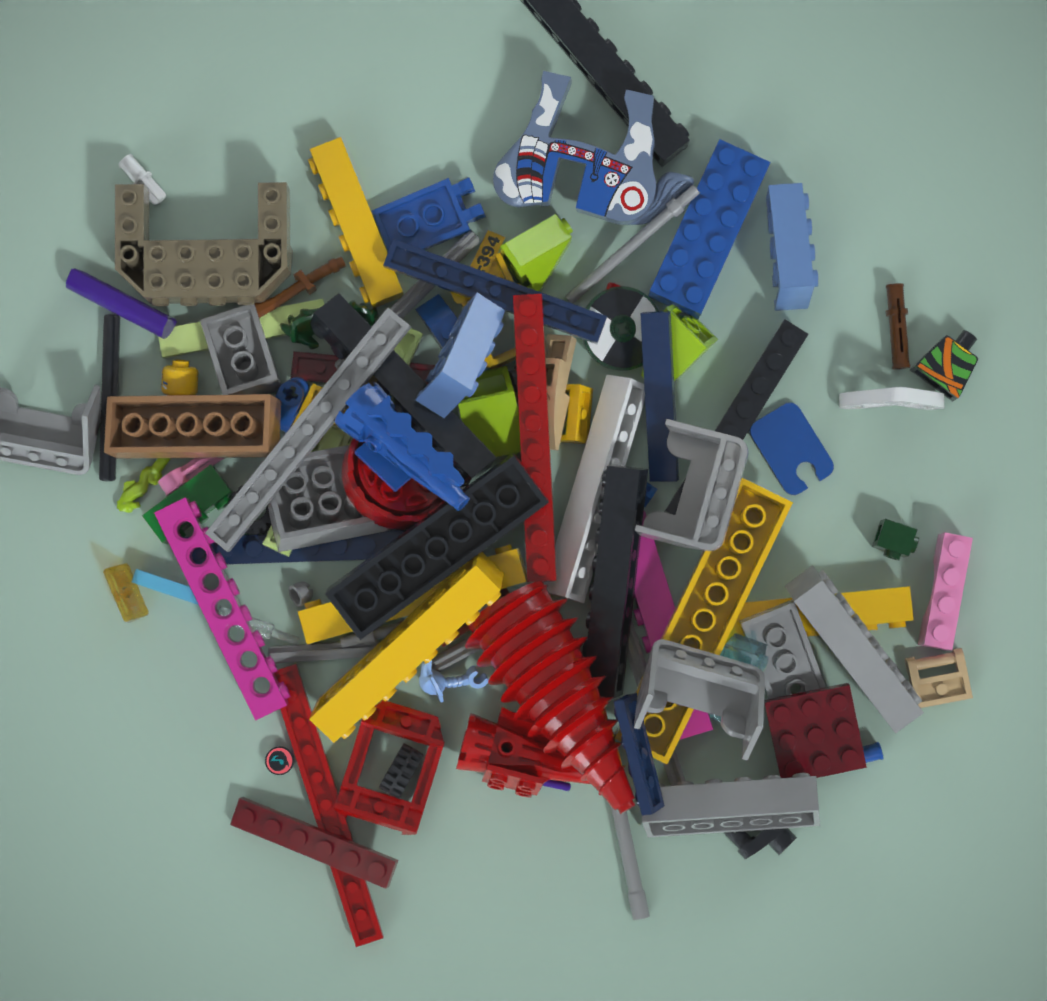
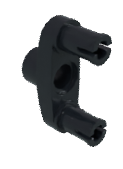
[724,828,797,859]

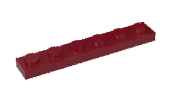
[230,797,398,889]

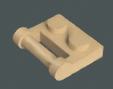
[905,648,973,708]

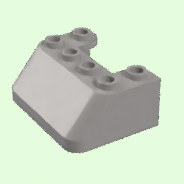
[635,419,748,551]

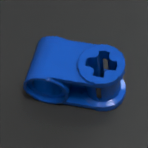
[275,377,310,433]

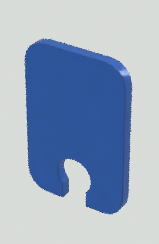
[750,403,834,495]

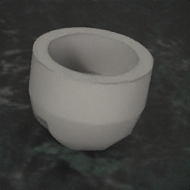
[289,582,313,607]

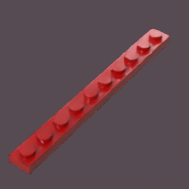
[513,294,557,582]
[274,664,384,947]

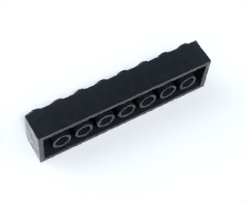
[325,452,549,640]

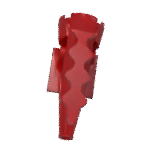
[456,707,590,798]

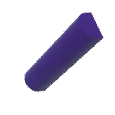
[66,268,177,339]

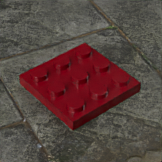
[764,683,867,778]

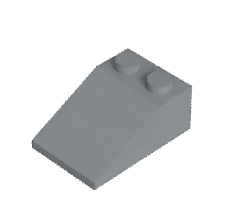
[200,304,281,395]

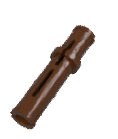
[886,283,910,369]

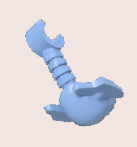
[419,660,489,703]

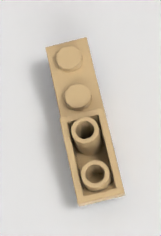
[545,334,577,451]

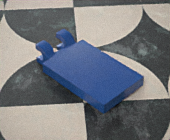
[372,177,486,251]

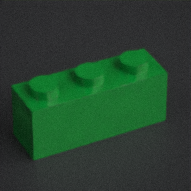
[142,464,233,544]

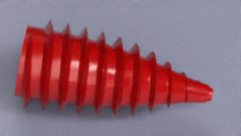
[465,581,635,814]

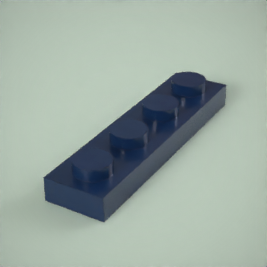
[614,693,665,816]

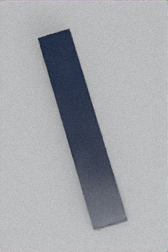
[640,311,679,482]

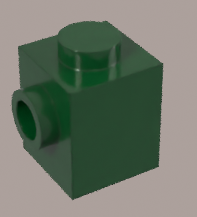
[872,519,919,561]

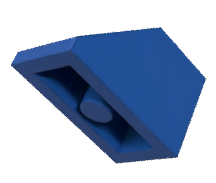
[415,294,457,349]

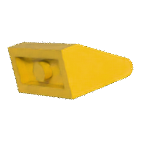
[560,384,593,444]

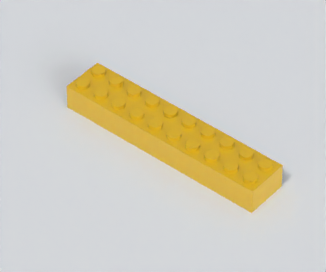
[614,478,793,764]

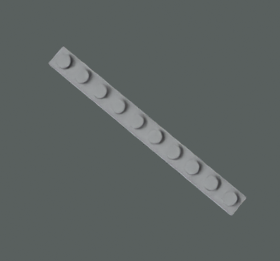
[205,308,411,552]

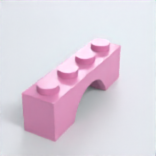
[918,532,973,650]

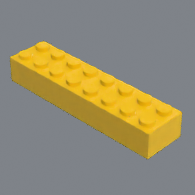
[309,552,504,743]

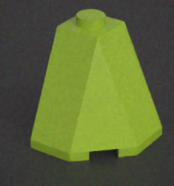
[500,214,573,292]
[641,304,718,383]

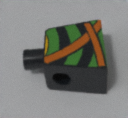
[910,330,979,402]

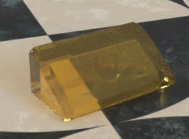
[103,564,149,623]

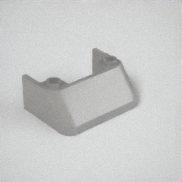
[0,385,101,475]
[634,640,765,761]

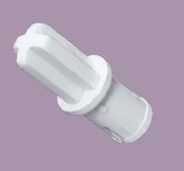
[118,154,166,205]

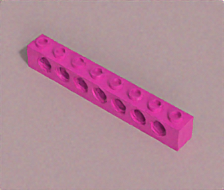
[154,497,291,721]

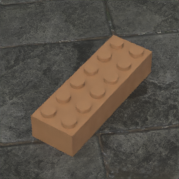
[104,394,281,458]

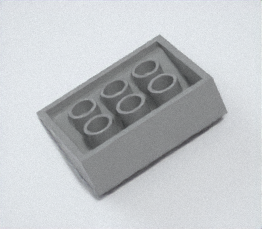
[260,445,389,552]

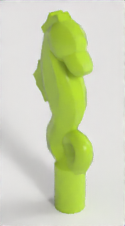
[117,458,171,513]

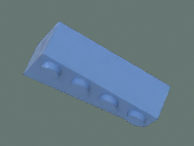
[766,183,818,311]
[415,293,505,418]

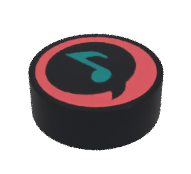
[265,746,295,775]

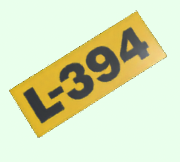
[470,230,505,273]

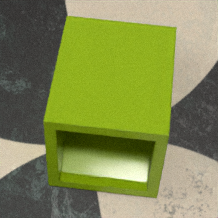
[458,366,521,457]

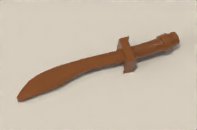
[255,257,346,318]

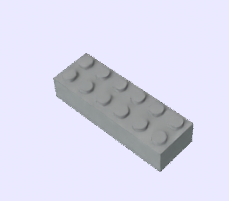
[785,565,924,733]
[642,773,820,837]

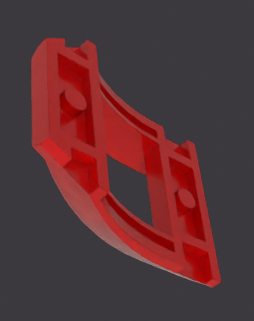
[334,700,445,835]

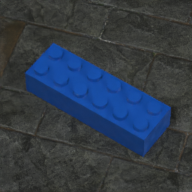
[647,139,771,319]

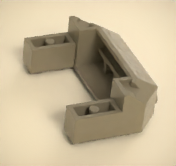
[115,182,293,306]

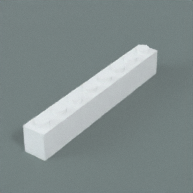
[544,375,645,603]

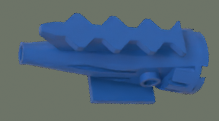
[335,382,470,511]

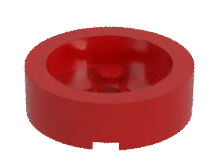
[342,438,445,530]

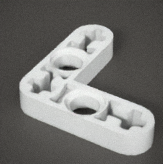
[839,387,944,410]

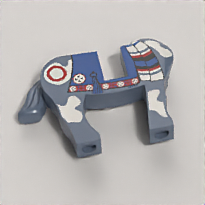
[493,71,694,225]

